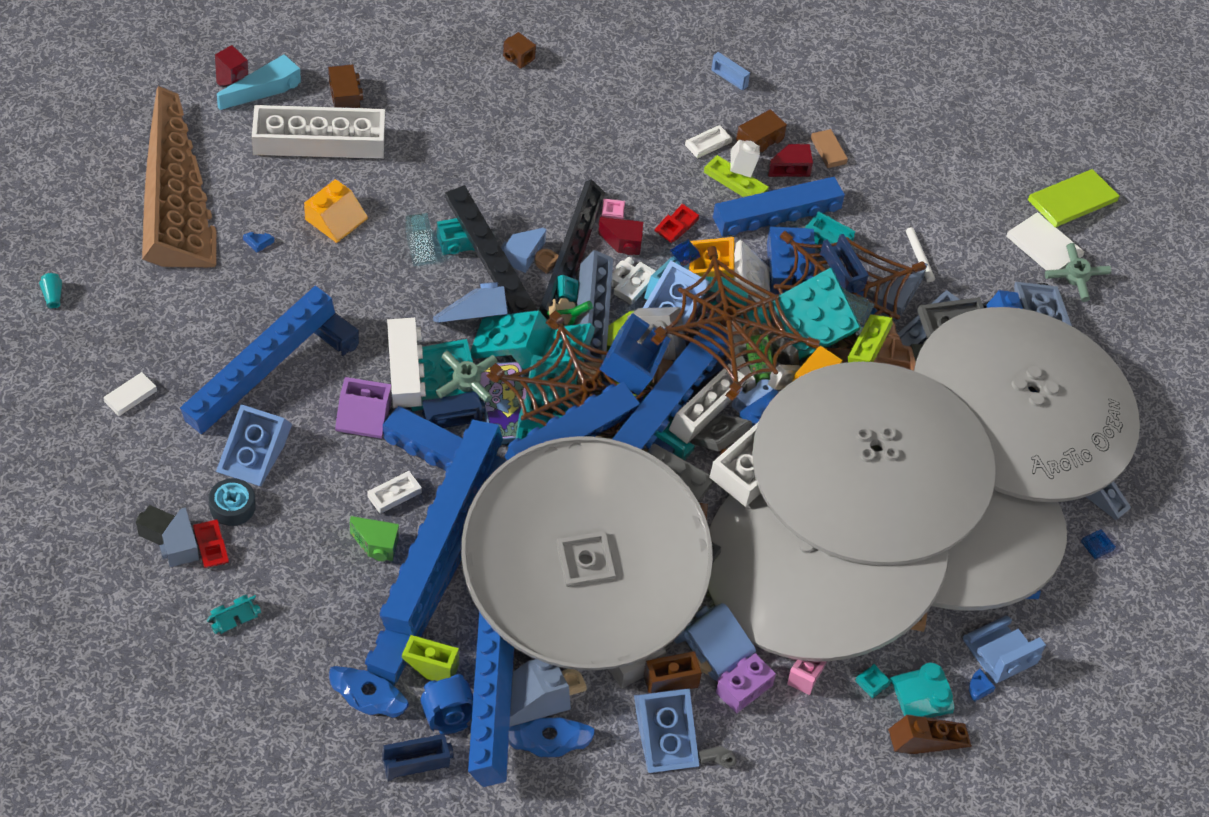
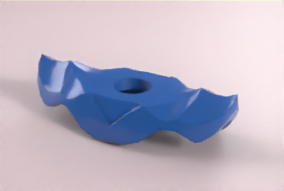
[329,666,409,718]
[509,718,595,757]

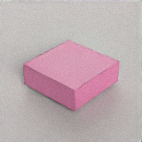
[601,199,625,219]

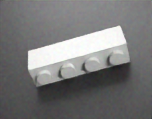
[387,317,426,408]
[669,364,745,444]

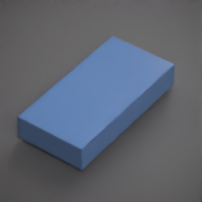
[712,52,750,90]

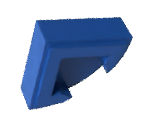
[243,232,275,253]
[969,669,996,702]

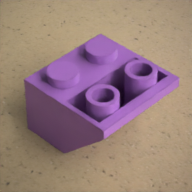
[335,377,392,439]

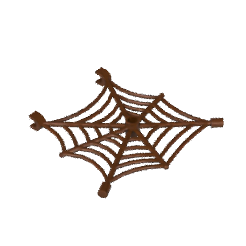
[773,231,926,346]
[651,246,820,401]
[486,310,654,436]

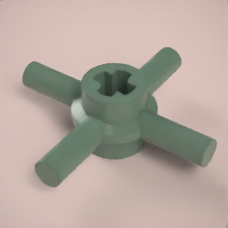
[1045,243,1111,302]
[436,351,498,403]

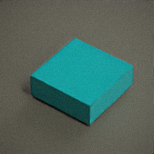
[557,275,579,303]
[855,664,891,698]

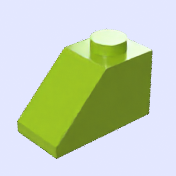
[402,635,459,681]

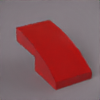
[654,204,699,243]
[193,519,229,569]

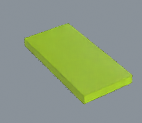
[1028,169,1120,227]

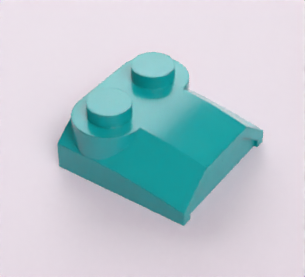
[890,663,954,718]

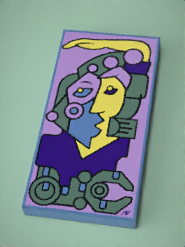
[480,362,527,444]

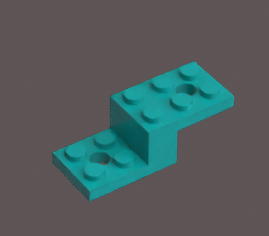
[470,311,595,370]
[516,355,577,440]

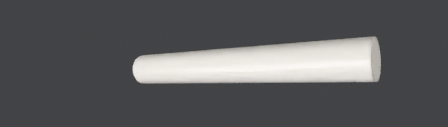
[906,228,935,282]

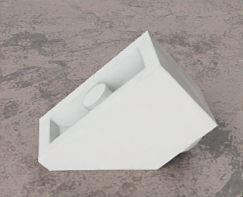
[730,140,760,178]

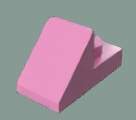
[787,660,826,695]

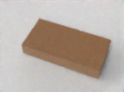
[811,129,848,168]

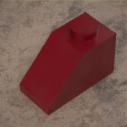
[215,45,248,86]
[768,144,813,177]
[598,217,644,255]

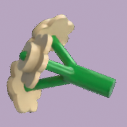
[547,298,593,326]

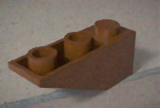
[888,715,972,754]

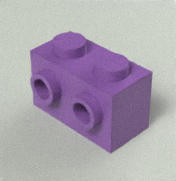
[716,653,776,714]

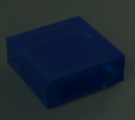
[670,239,701,267]
[1081,529,1116,559]

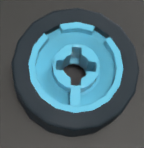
[209,478,256,526]

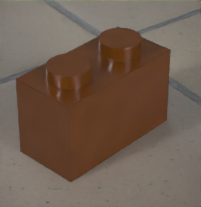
[328,64,363,108]
[736,109,787,152]
[643,651,702,693]

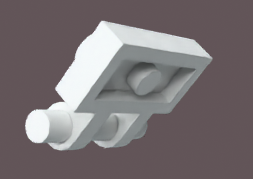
[611,257,656,305]

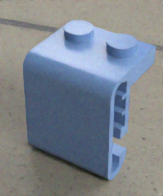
[674,603,756,681]
[963,616,1046,684]

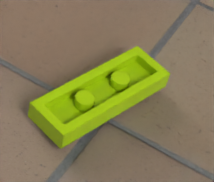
[704,155,769,197]
[848,314,893,362]

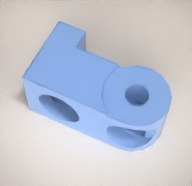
[732,379,773,414]

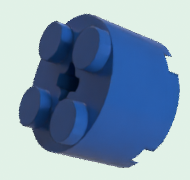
[420,674,473,735]

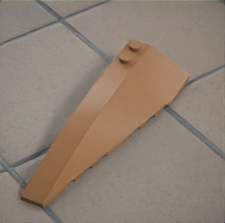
[142,86,216,268]

